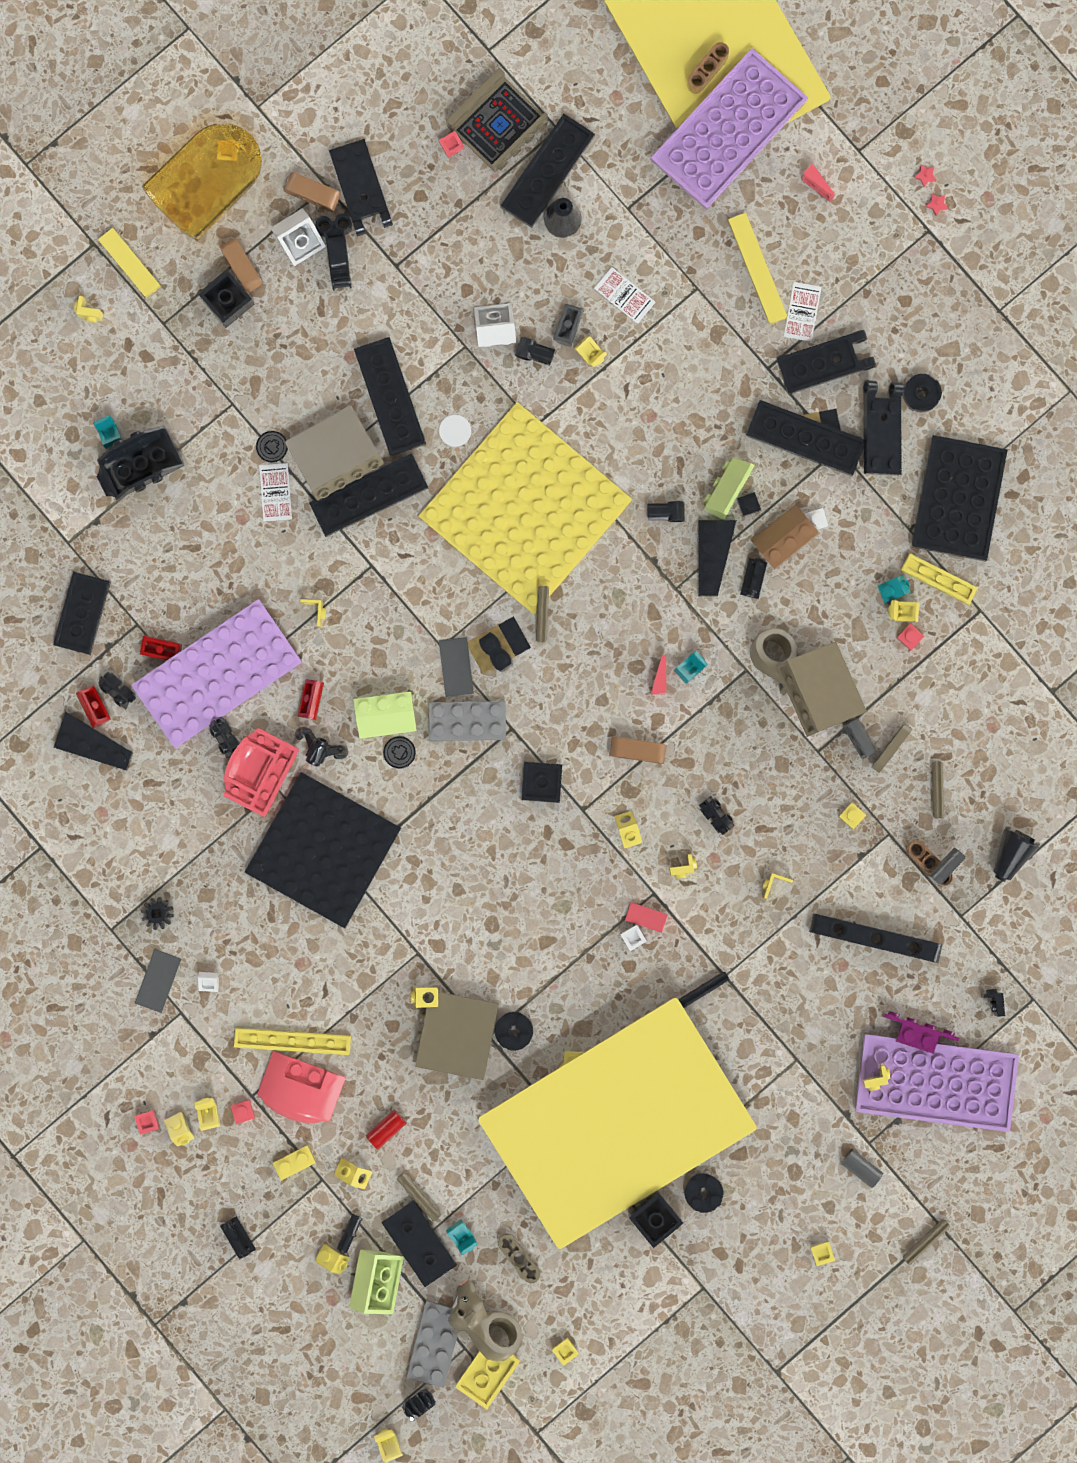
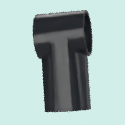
[515,337,555,366]
[647,501,685,522]

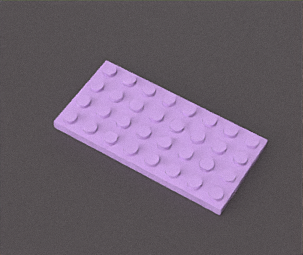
[650,48,808,210]
[131,599,302,748]
[855,1034,1019,1132]

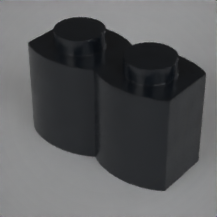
[479,632,513,673]

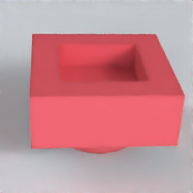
[439,131,465,158]
[897,623,924,651]
[231,1099,255,1124]
[134,1110,159,1135]

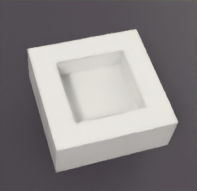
[805,508,828,530]
[620,925,647,951]
[198,972,219,992]

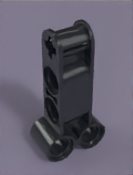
[315,213,353,291]

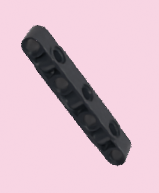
[809,913,943,963]

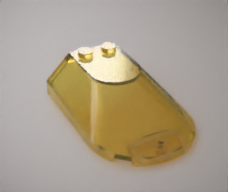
[142,124,262,241]

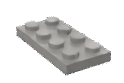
[429,701,506,741]
[407,1300,458,1388]

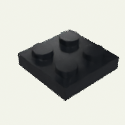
[521,762,563,803]

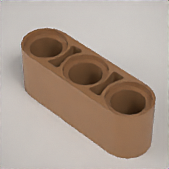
[688,42,729,94]
[284,172,341,212]
[219,237,263,293]
[609,737,667,764]
[906,841,953,886]

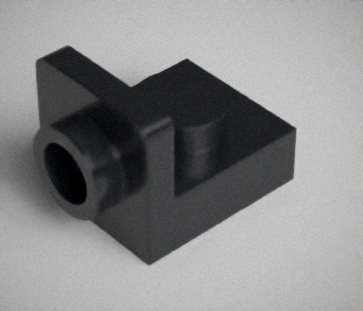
[981,989,1005,1017]

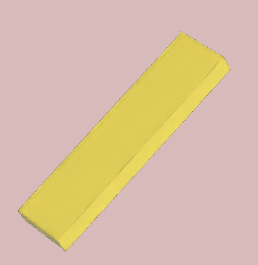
[98,228,161,298]
[900,553,978,605]

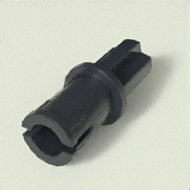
[337,1213,363,1253]

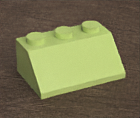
[703,457,755,520]
[353,692,417,739]
[349,1250,404,1314]

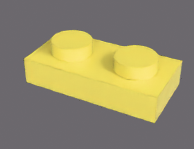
[272,1145,316,1181]

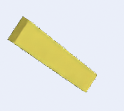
[728,213,787,325]
[234,1028,351,1055]

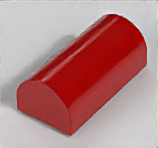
[140,635,182,660]
[298,679,324,720]
[76,685,111,728]
[365,1109,407,1150]

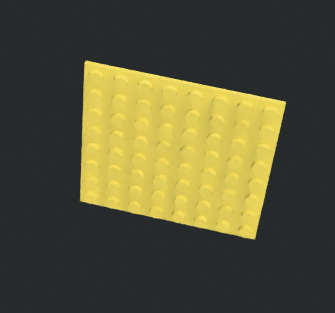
[418,402,633,615]

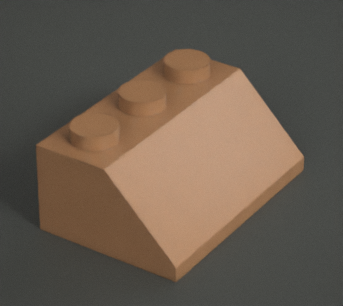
[751,504,820,570]

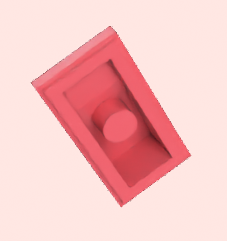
[801,164,835,202]
[651,655,666,695]
[625,902,668,933]

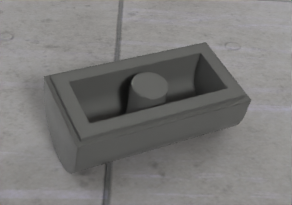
[553,304,584,347]
[843,718,877,759]
[928,847,966,886]
[840,1149,883,1188]

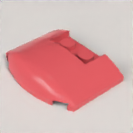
[224,728,300,817]
[257,1051,346,1123]

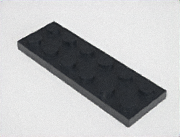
[501,113,595,228]
[354,337,426,457]
[746,400,864,476]
[309,453,429,537]

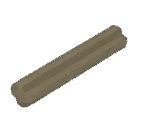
[536,586,549,643]
[932,761,944,818]
[397,1173,441,1221]
[903,1219,950,1265]

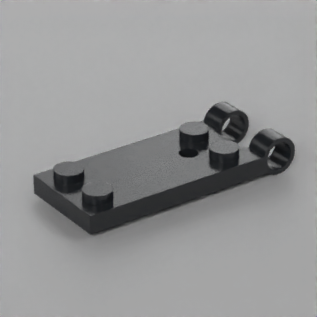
[329,139,393,237]
[776,330,877,395]
[863,380,904,476]

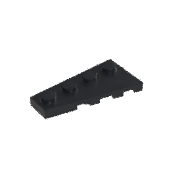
[698,520,737,597]
[53,711,133,771]

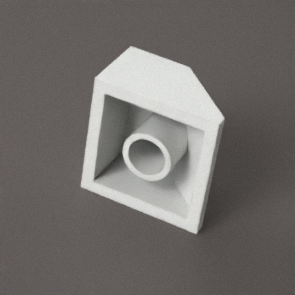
[271,208,326,266]
[474,303,516,347]

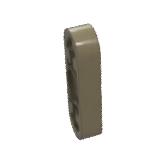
[872,723,912,773]
[498,1234,540,1283]

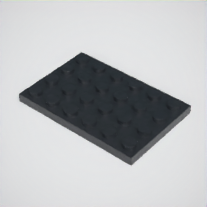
[911,435,1008,562]

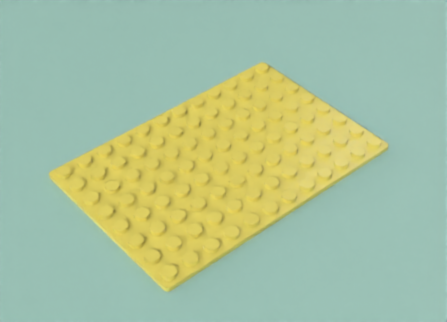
[603,0,831,129]
[478,998,757,1249]

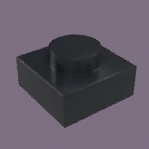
[736,492,761,517]

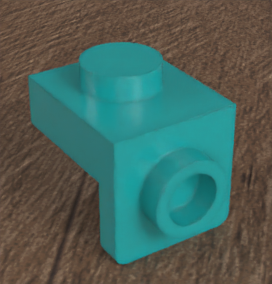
[93,415,122,449]
[878,576,911,603]
[674,651,708,684]
[446,1219,478,1255]

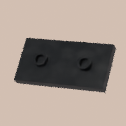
[53,572,111,655]
[381,1200,457,1287]

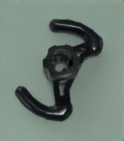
[295,727,348,767]

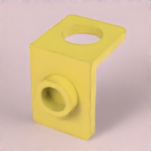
[299,599,326,628]
[614,811,642,848]
[762,873,793,899]
[410,987,438,1008]
[334,1158,372,1189]

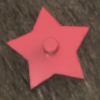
[914,165,936,187]
[926,194,948,216]

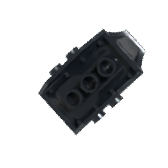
[96,426,184,501]

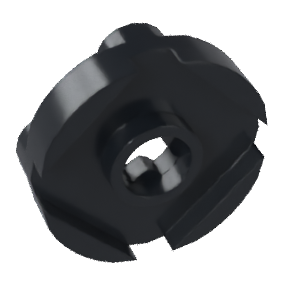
[903,374,942,413]
[495,1012,533,1051]
[684,1173,724,1213]

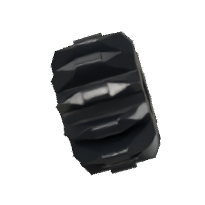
[141,897,174,930]
[402,1389,436,1421]

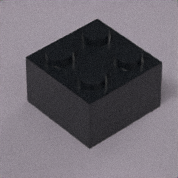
[198,270,255,328]
[628,1190,684,1248]

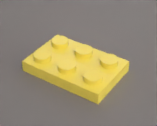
[455,1341,520,1410]

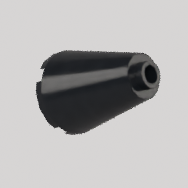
[544,198,582,238]
[993,826,1040,882]

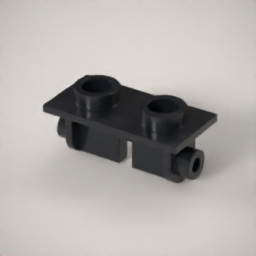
[740,558,768,599]
[98,672,136,710]
[209,717,239,758]
[699,796,735,835]
[220,1216,256,1260]

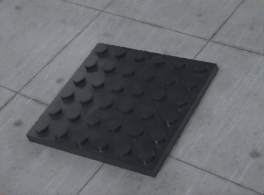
[244,772,402,929]

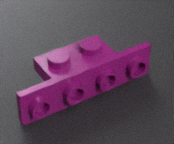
[882,1011,959,1054]

